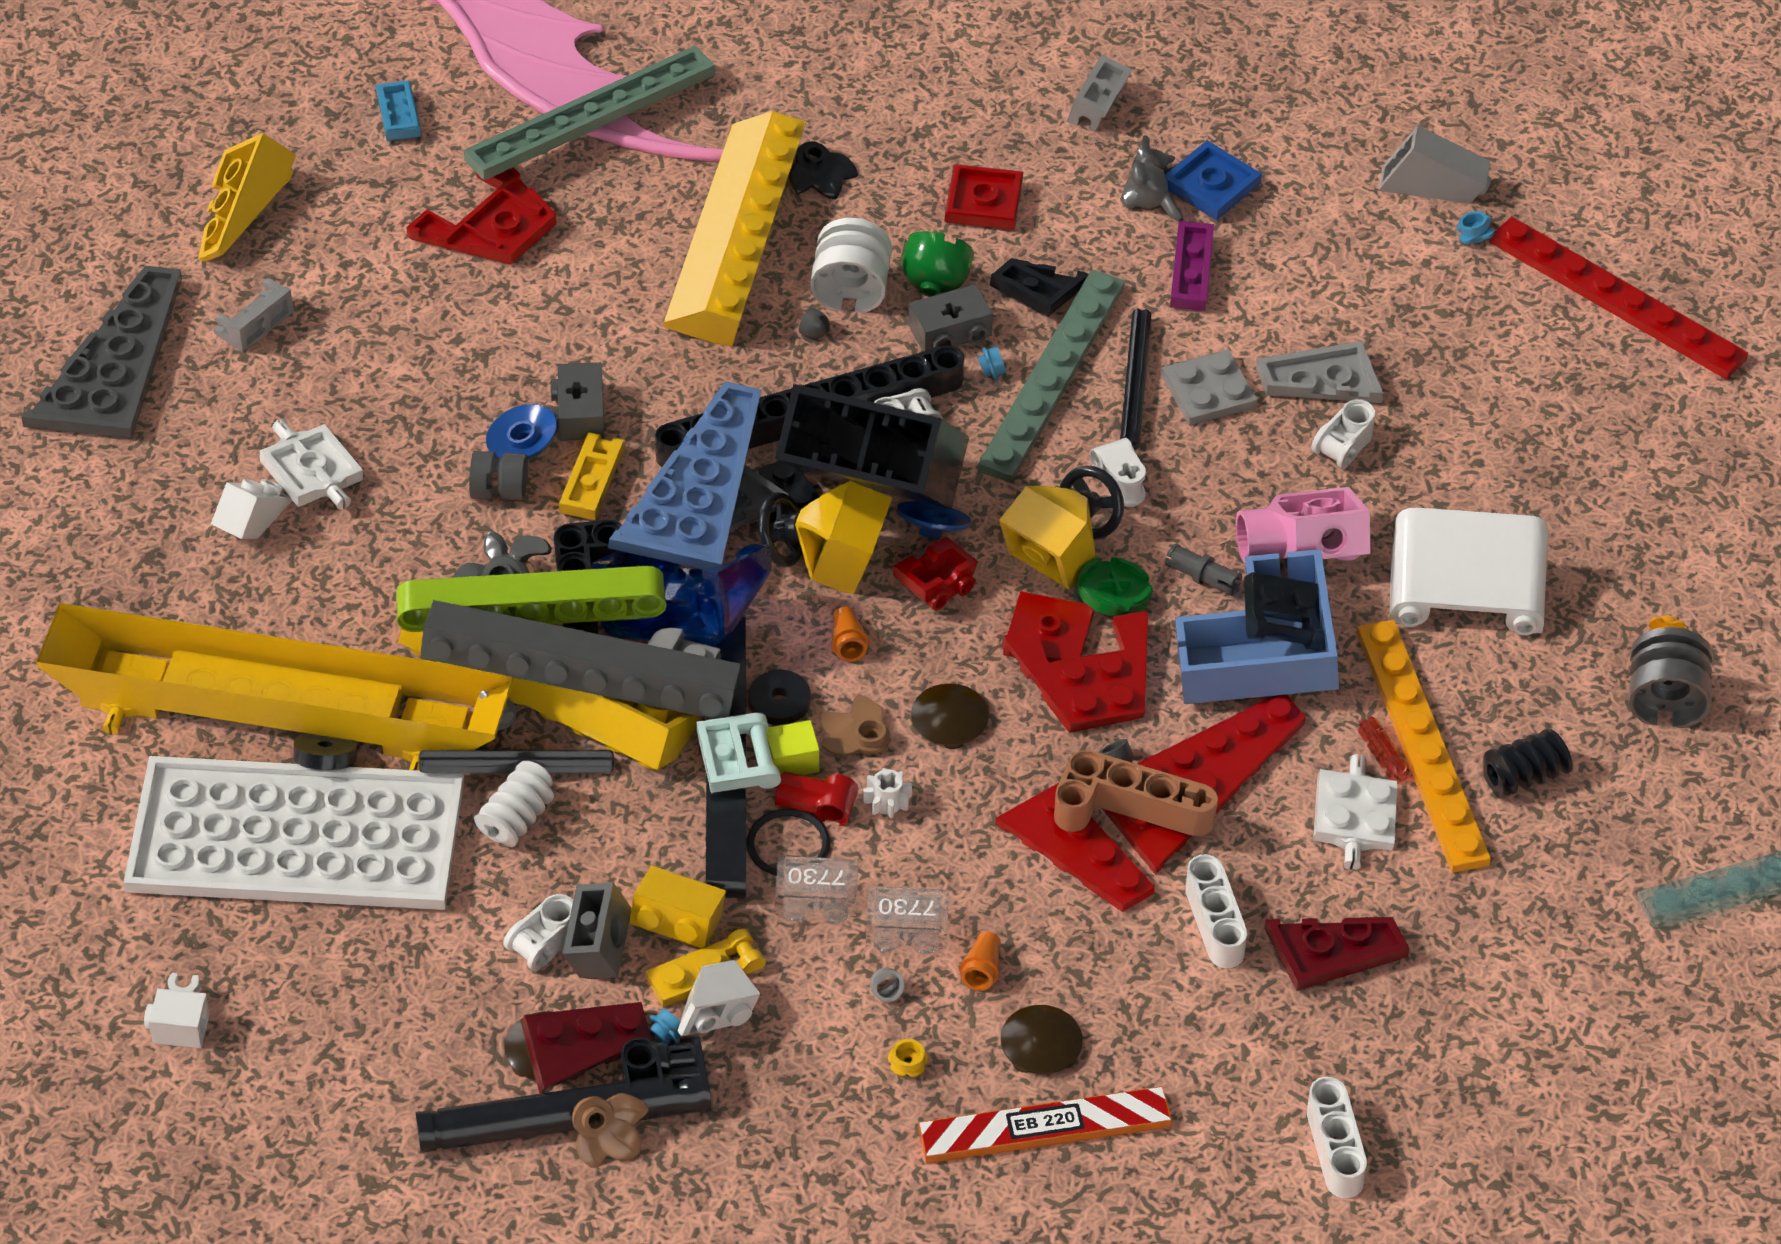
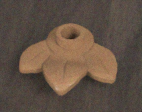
[820,694,890,756]
[572,1093,648,1168]

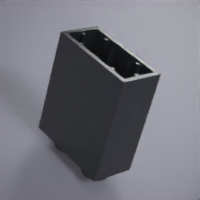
[775,384,969,510]

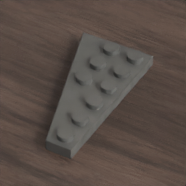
[21,266,182,438]

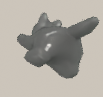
[1120,135,1183,222]

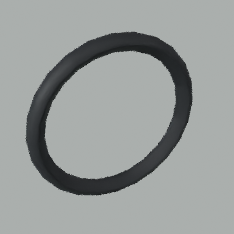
[746,809,830,877]

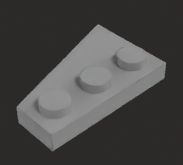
[1256,341,1384,403]

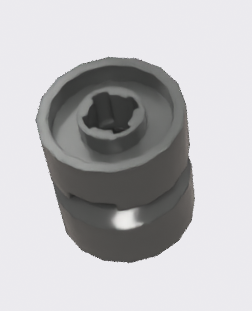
[469,450,528,502]

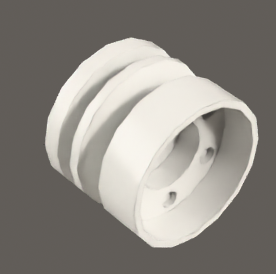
[811,218,892,313]

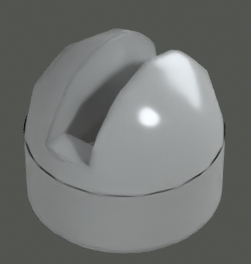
[870,967,904,1002]

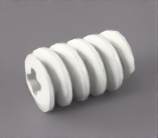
[474,761,554,848]

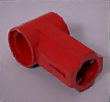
[775,771,859,826]

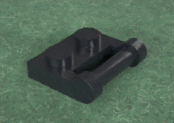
[1244,572,1325,650]

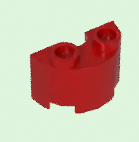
[893,536,979,611]

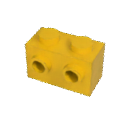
[629,865,726,948]

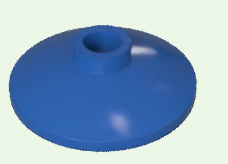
[486,404,558,459]
[896,501,971,538]

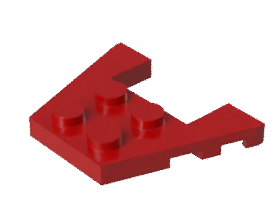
[406,167,557,265]
[1002,611,1148,733]

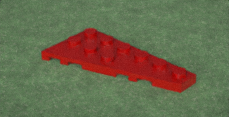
[1101,694,1306,875]

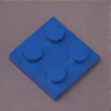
[1165,140,1262,220]

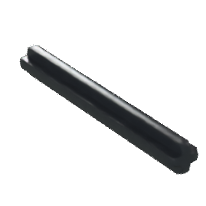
[1120,308,1152,450]
[418,750,614,773]

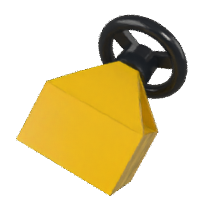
[999,465,1124,589]
[758,481,892,594]

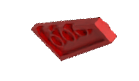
[996,783,1155,912]

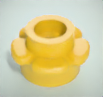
[888,1039,929,1077]

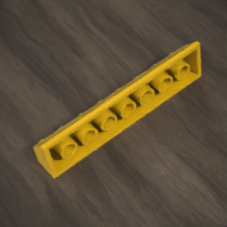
[663,111,806,347]
[398,628,703,770]

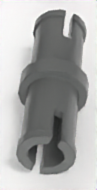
[1165,544,1242,596]

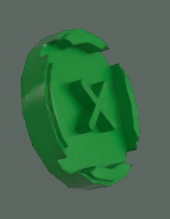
[1076,557,1153,616]

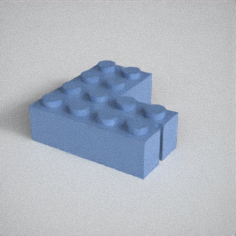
[1175,549,1339,704]

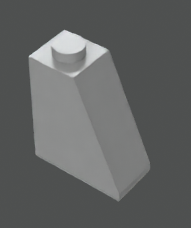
[1378,125,1491,204]

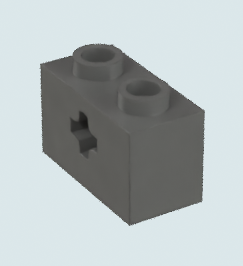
[908,284,993,351]
[551,362,605,441]

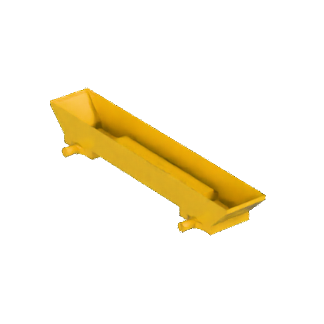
[36,603,514,771]

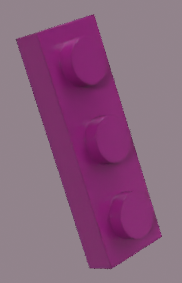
[1170,221,1214,311]

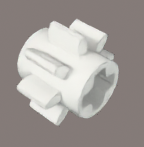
[863,768,912,818]

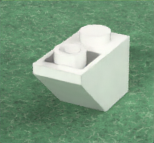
[211,479,292,539]
[677,960,760,1036]

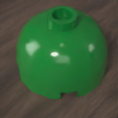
[901,231,974,297]

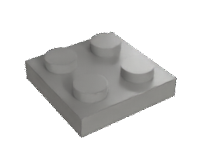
[1161,349,1257,426]

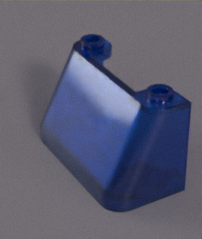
[592,544,772,645]

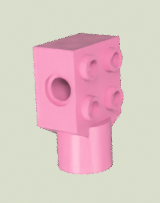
[1236,487,1370,563]

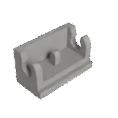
[1067,54,1132,131]
[214,278,294,352]

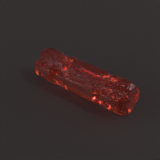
[1358,717,1410,783]

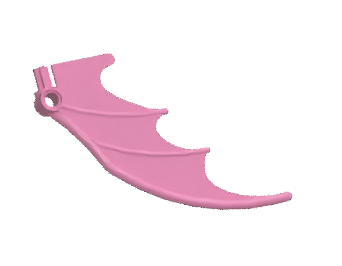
[428,0,724,163]

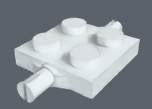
[260,419,363,510]
[1313,754,1397,870]

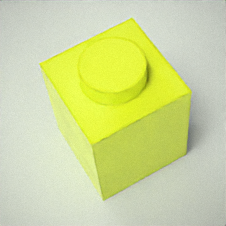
[766,720,819,775]

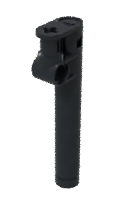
[415,1035,711,1153]

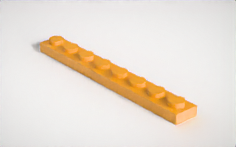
[1357,619,1491,873]

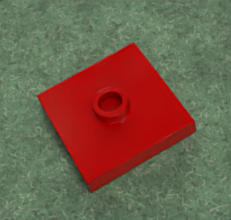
[944,164,1024,230]
[1003,591,1094,662]

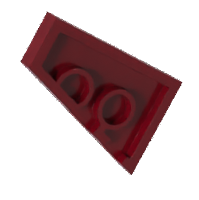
[1264,917,1409,991]
[521,1002,651,1094]

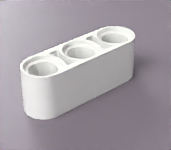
[1185,854,1247,968]
[1307,1077,1367,1198]

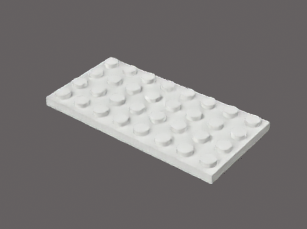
[123,756,464,910]

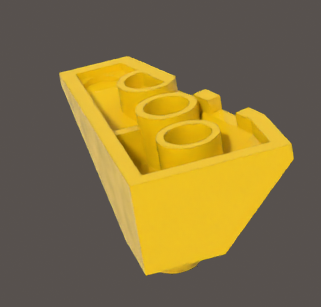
[198,133,296,262]

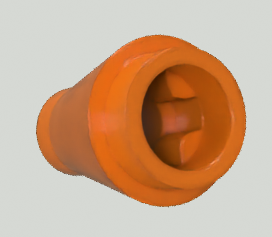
[831,607,869,662]
[959,931,1001,991]

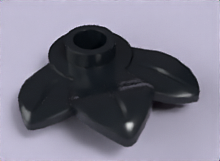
[789,141,858,199]

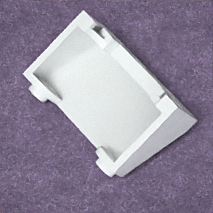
[1389,507,1548,635]

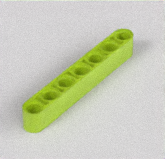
[396,566,666,632]

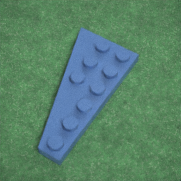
[608,381,761,573]

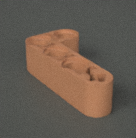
[1054,750,1218,836]

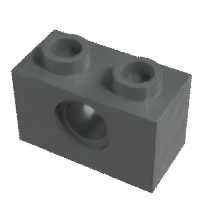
[562,882,631,979]

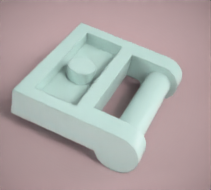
[697,713,781,793]

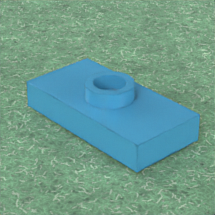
[376,80,421,141]

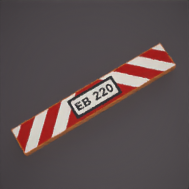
[918,1086,1172,1164]

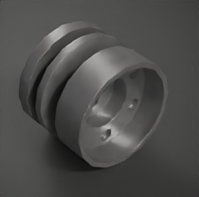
[1629,627,1712,728]

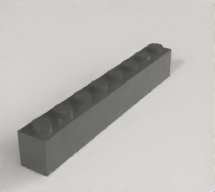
[420,600,740,719]

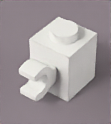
[144,973,210,1048]

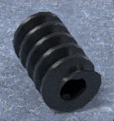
[1482,729,1573,799]

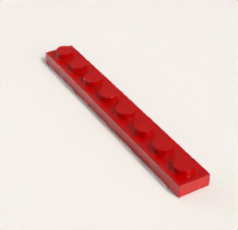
[1490,216,1749,380]

